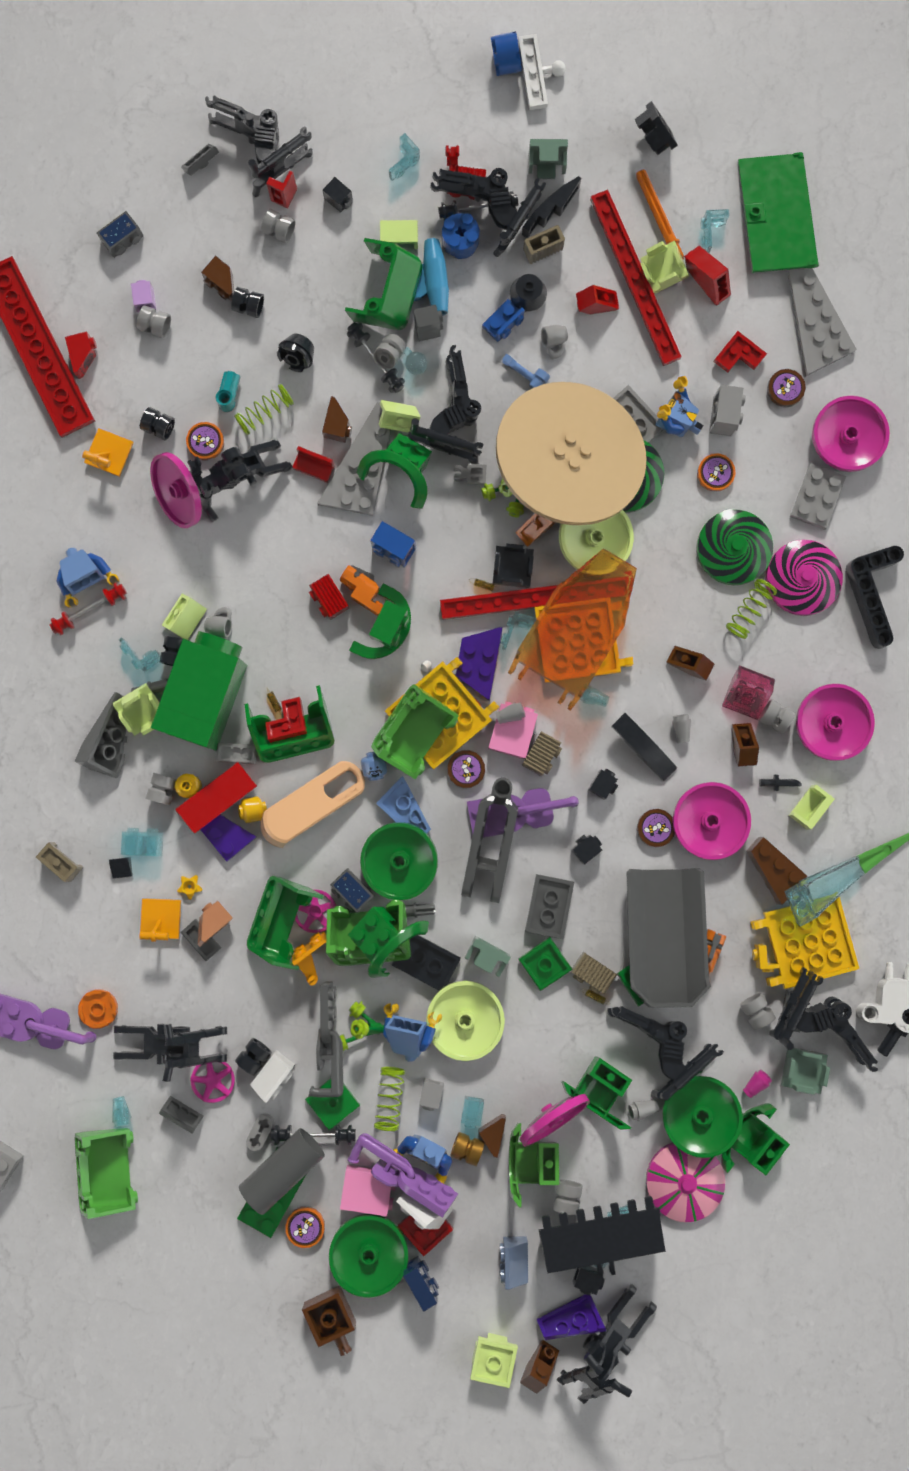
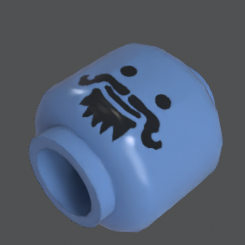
[361,752,387,781]

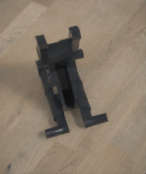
[205,95,313,197]
[430,168,546,257]
[407,345,484,464]
[187,439,292,522]
[769,967,878,1072]
[607,1006,724,1100]
[113,1024,227,1082]
[557,1284,657,1404]

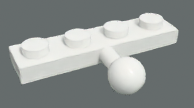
[518,34,566,110]

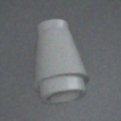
[496,702,526,724]
[672,714,691,743]
[628,1100,659,1121]

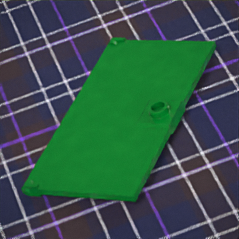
[738,152,819,273]

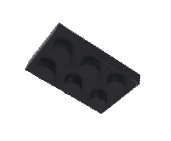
[392,935,461,991]

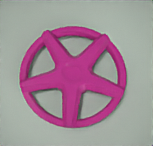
[295,890,336,933]
[190,1062,235,1103]

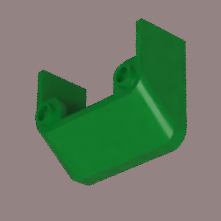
[345,238,423,330]
[244,685,335,763]
[247,876,324,970]

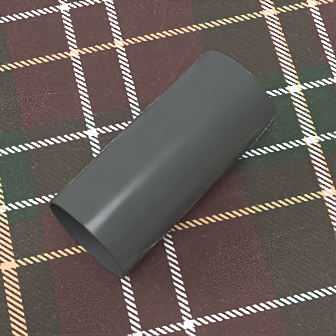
[239,1128,325,1215]

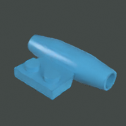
[414,238,449,316]

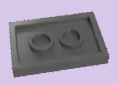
[525,874,574,939]

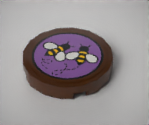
[767,369,806,407]
[447,750,485,788]
[637,809,675,847]

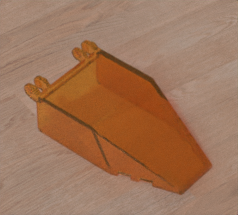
[508,548,637,711]

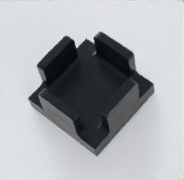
[635,101,678,155]
[492,543,534,588]

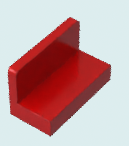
[266,171,297,209]
[292,446,335,483]

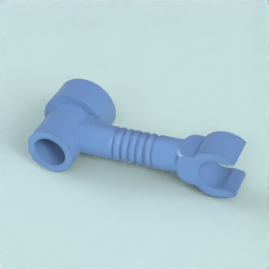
[502,354,550,388]

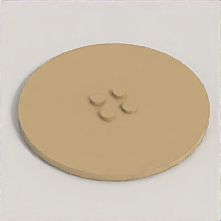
[495,382,646,525]

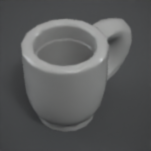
[541,325,568,359]
[204,607,232,638]

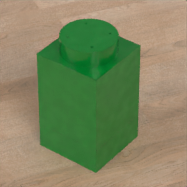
[151,631,248,751]

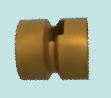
[450,1132,485,1166]

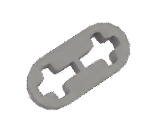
[246,1113,274,1151]

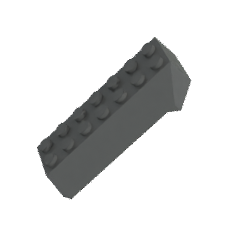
[626,868,711,1008]

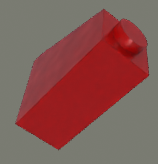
[684,245,731,306]

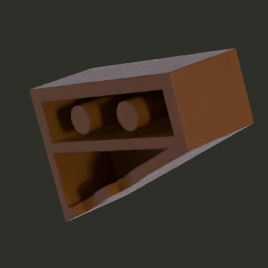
[746,837,807,905]

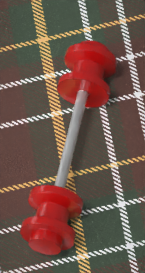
[49,582,127,635]

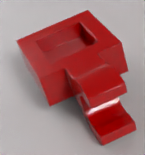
[445,145,460,166]

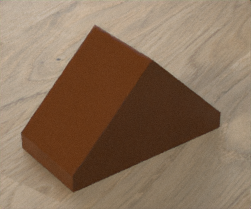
[478,1114,506,1158]

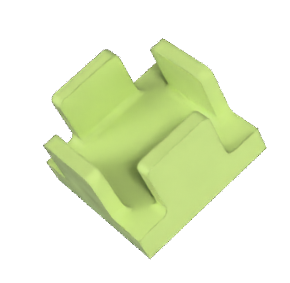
[640,241,690,294]
[113,683,159,736]
[470,1333,518,1388]

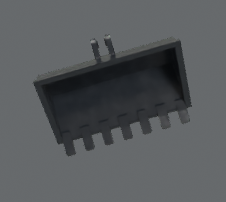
[539,1196,666,1278]

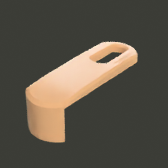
[260,761,365,848]

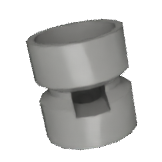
[261,209,296,243]
[137,306,171,338]
[373,334,406,370]
[759,699,795,734]
[145,773,177,805]
[740,993,776,1030]
[553,1180,583,1215]

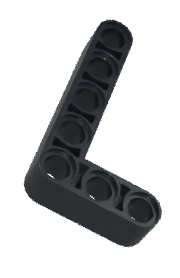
[846,546,904,649]

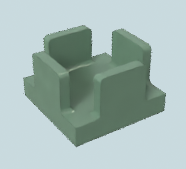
[528,139,568,179]
[465,936,511,977]
[781,1048,830,1095]

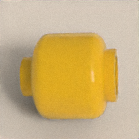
[175,773,202,799]
[237,796,267,823]

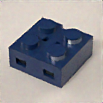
[403,1256,439,1312]

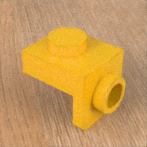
[752,944,779,972]

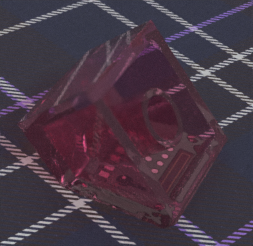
[722,665,775,720]

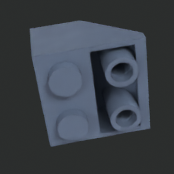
[500,1236,528,1290]

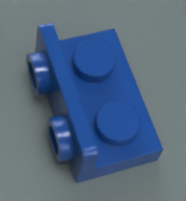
[482,299,525,342]

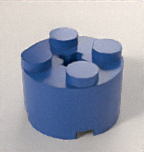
[491,31,522,76]
[442,213,480,259]

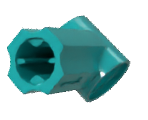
[216,371,241,412]

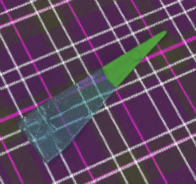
[784,833,909,926]

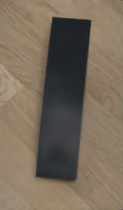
[522,176,582,238]
[611,713,677,781]

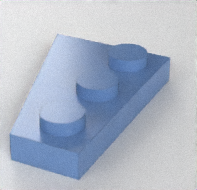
[376,776,431,833]

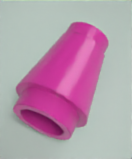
[743,1069,772,1098]

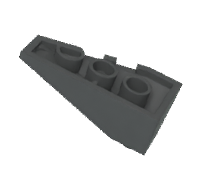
[75,692,127,778]

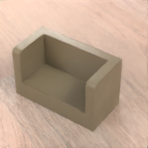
[36,842,83,882]

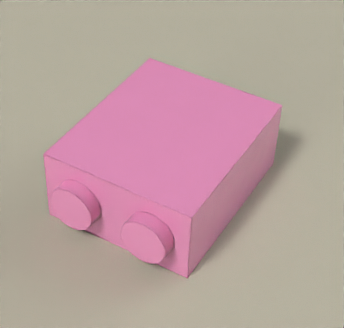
[488,702,538,759]
[340,1165,395,1216]

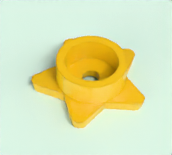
[177,875,202,900]

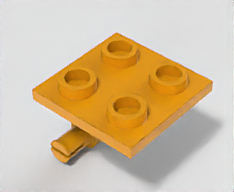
[82,428,134,477]
[139,898,181,942]
[292,932,327,986]

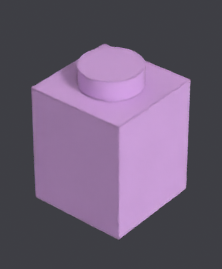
[131,280,156,312]

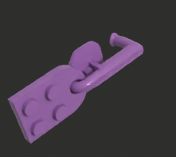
[467,788,579,838]
[0,993,96,1049]
[348,1133,458,1218]

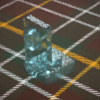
[389,133,420,181]
[700,209,729,253]
[500,611,537,650]
[119,637,161,672]

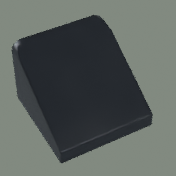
[109,857,133,879]

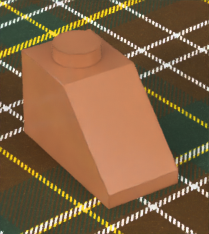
[198,901,233,947]

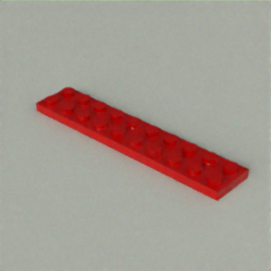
[0,256,95,438]

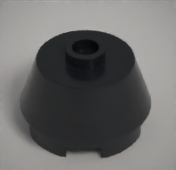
[510,274,547,312]
[277,333,314,372]

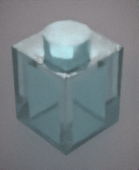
[461,1096,484,1128]

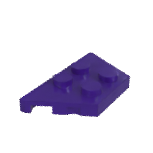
[455,627,503,700]

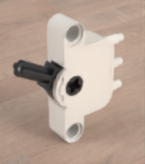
[856,962,909,1057]

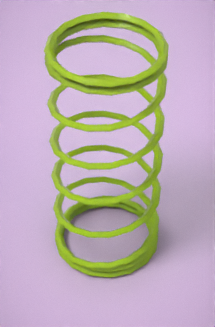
[234,384,294,435]
[726,579,777,639]
[374,1067,405,1131]

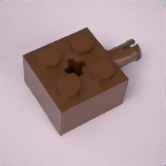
[302,1285,356,1356]

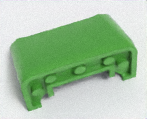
[371,684,459,779]
[326,900,410,966]
[74,1128,138,1219]

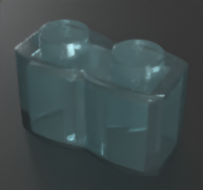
[121,828,163,856]

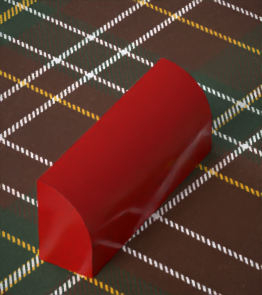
[175,762,257,834]

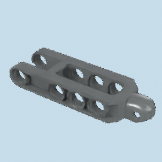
[461,777,518,903]

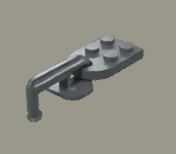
[308,982,344,1097]

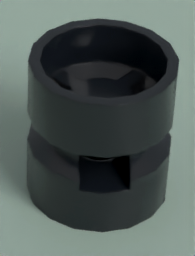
[231,286,264,318]
[139,407,175,441]
[159,636,183,666]
[235,1038,272,1076]

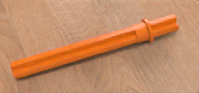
[636,169,684,259]

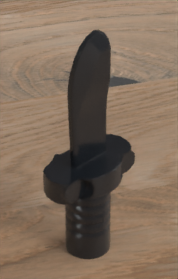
[759,774,802,791]

